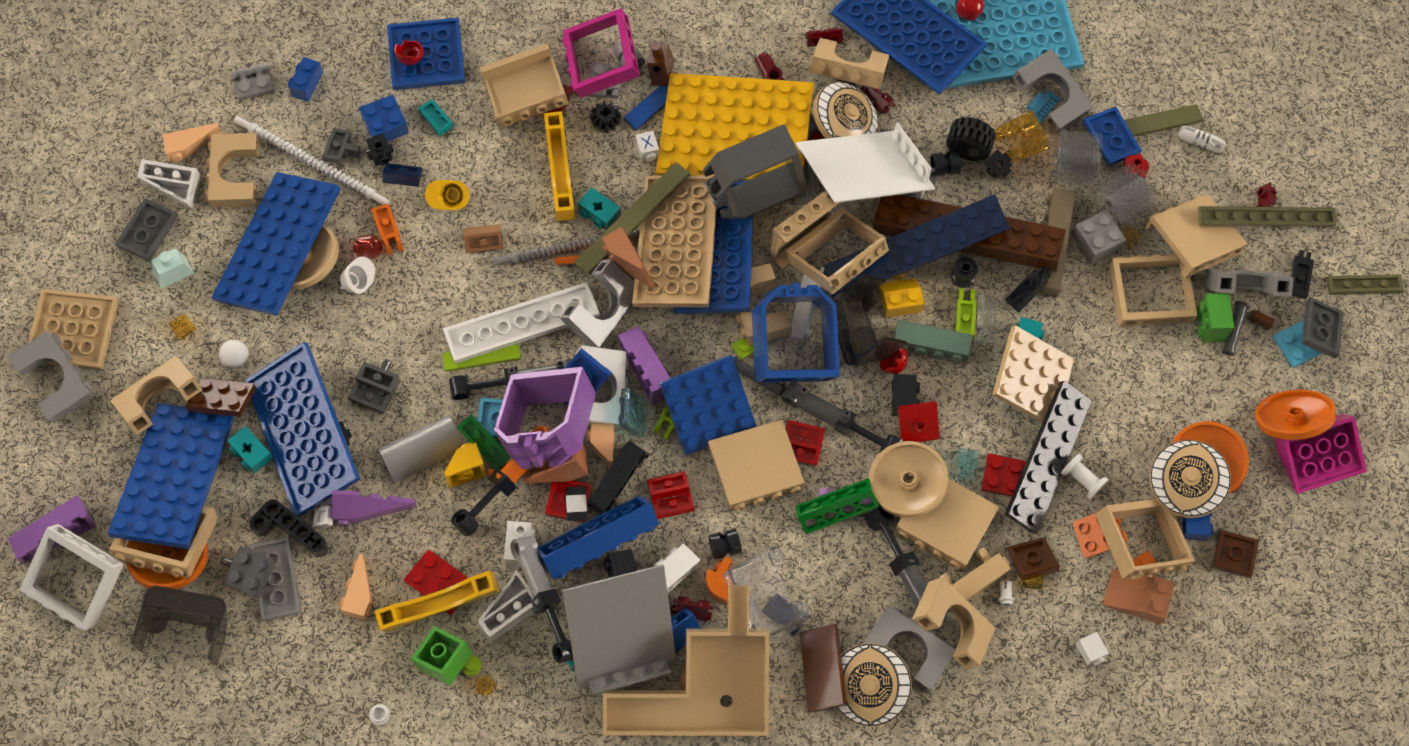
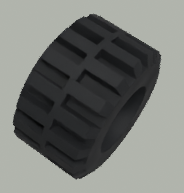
[946,117,996,161]

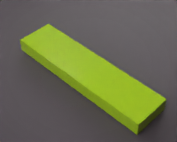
[442,344,521,372]

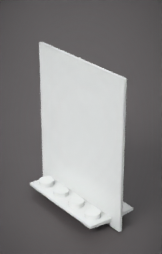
[795,122,935,203]

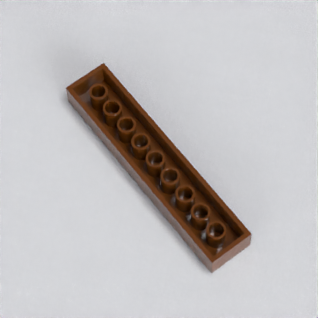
[873,194,1066,272]

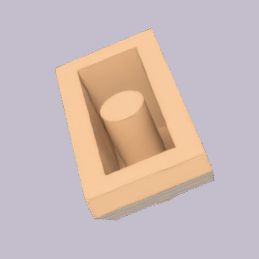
[587,424,615,467]

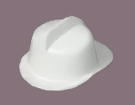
[340,257,376,294]

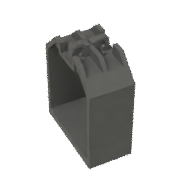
[703,124,808,220]

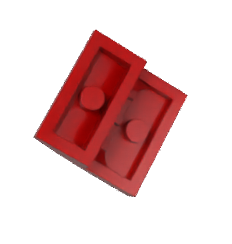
[786,420,826,466]
[647,471,695,519]

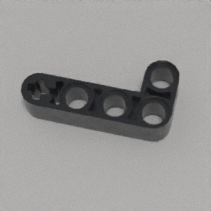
[587,441,649,514]
[249,499,328,557]

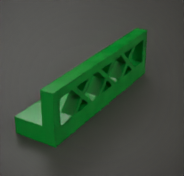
[795,478,879,534]

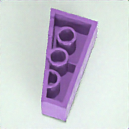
[618,326,670,405]
[8,495,97,564]

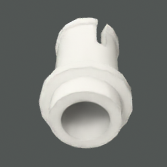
[998,581,1014,607]

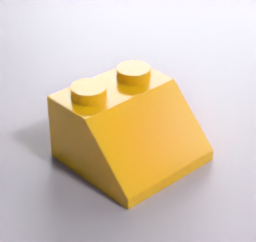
[878,278,924,318]
[444,443,486,489]

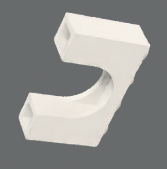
[576,345,628,430]

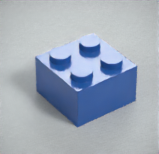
[359,94,409,142]

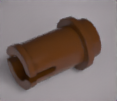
[1248,309,1275,329]

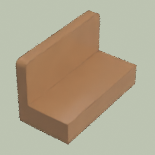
[463,224,503,253]

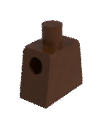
[647,42,674,86]

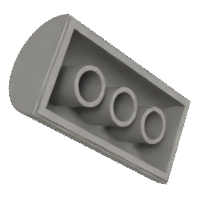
[378,415,463,483]

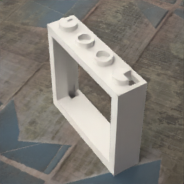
[20,524,124,631]

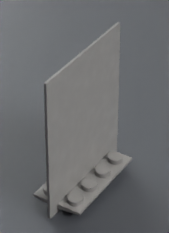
[562,564,677,695]

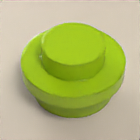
[462,655,482,676]

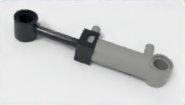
[510,536,573,664]

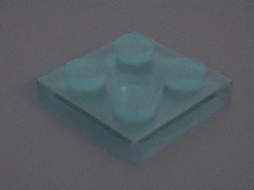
[618,388,647,437]

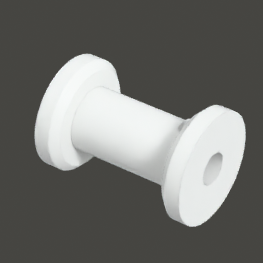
[1061,453,1109,500]

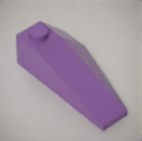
[332,490,416,526]

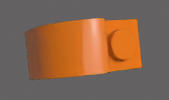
[706,556,737,605]

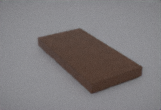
[800,624,847,712]

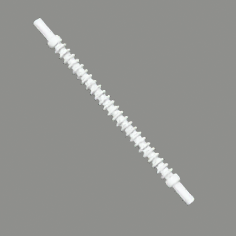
[234,116,391,205]

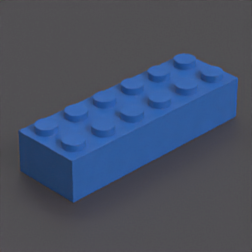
[537,495,660,579]

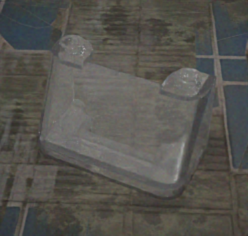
[724,546,812,642]

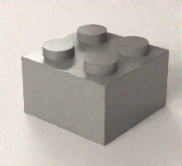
[1071,210,1126,263]

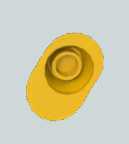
[425,180,470,210]

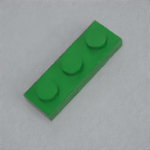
[457,413,511,469]

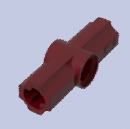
[754,52,784,80]

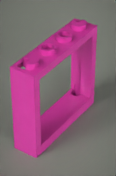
[562,8,640,98]

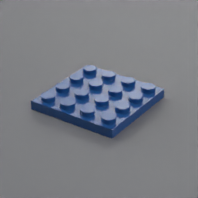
[387,17,466,90]
[659,355,757,455]

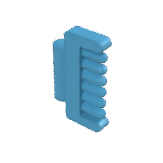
[1027,91,1060,124]

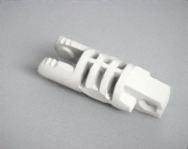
[1178,125,1226,153]

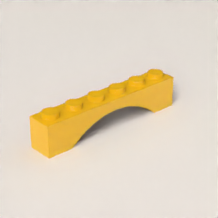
[544,111,575,221]
[374,571,500,632]

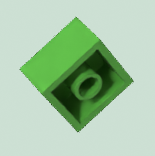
[1196,293,1234,343]
[411,626,473,686]

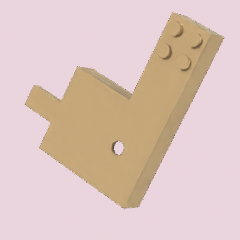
[603,585,770,736]

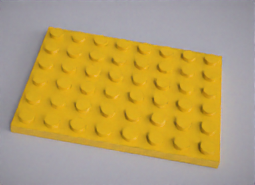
[656,73,814,181]

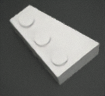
[137,159,202,210]

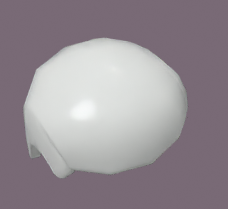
[218,340,249,369]

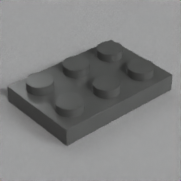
[115,199,179,262]
[1302,297,1343,359]

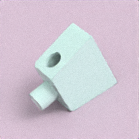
[151,249,194,289]

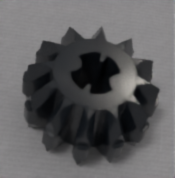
[590,101,621,133]

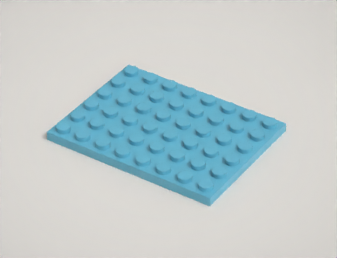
[928,0,1085,89]

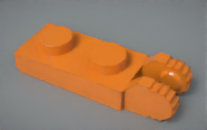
[371,203,404,255]

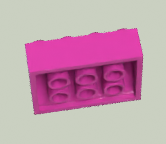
[1274,414,1367,494]

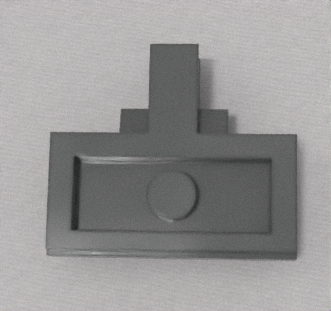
[322,128,361,164]

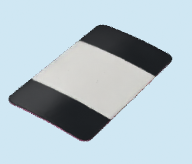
[566,486,587,521]

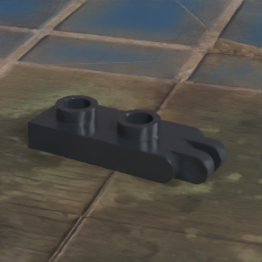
[1291,250,1314,299]
[1005,266,1051,313]

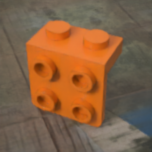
[1073,512,1128,558]

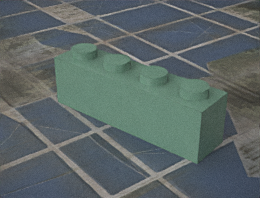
[892,320,973,363]

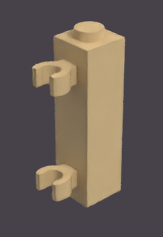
[939,547,1011,613]

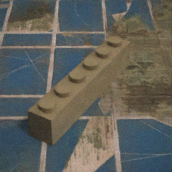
[1035,187,1076,297]

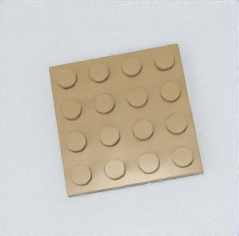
[28,289,119,370]
[992,326,1074,423]

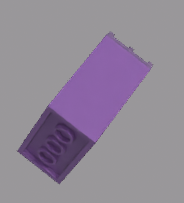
[494,367,596,469]

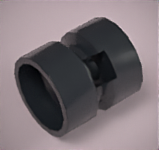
[930,151,961,177]
[951,256,978,288]
[708,528,742,560]

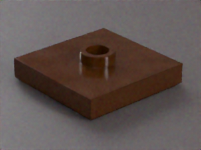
[1212,529,1259,578]
[1007,537,1060,581]

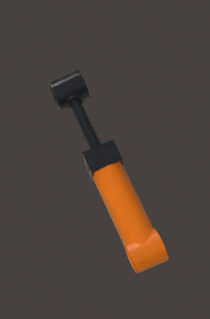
[451,425,550,536]

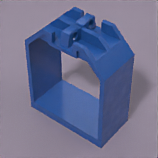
[752,283,840,383]

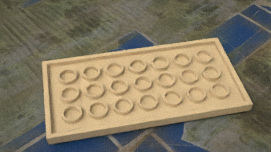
[632,175,717,308]

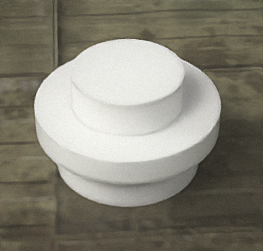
[369,704,390,725]

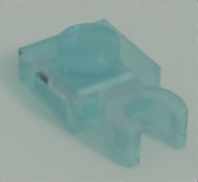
[957,448,978,483]

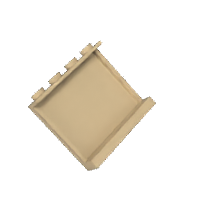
[479,43,569,128]
[770,190,841,271]
[1146,194,1248,278]
[708,420,805,511]
[895,478,999,570]

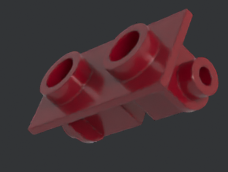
[805,27,843,47]
[860,86,896,114]
[1257,182,1277,207]
[671,596,713,622]

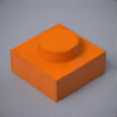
[1133,550,1157,566]

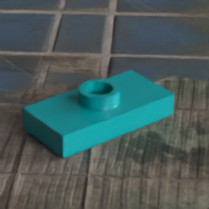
[418,99,454,137]

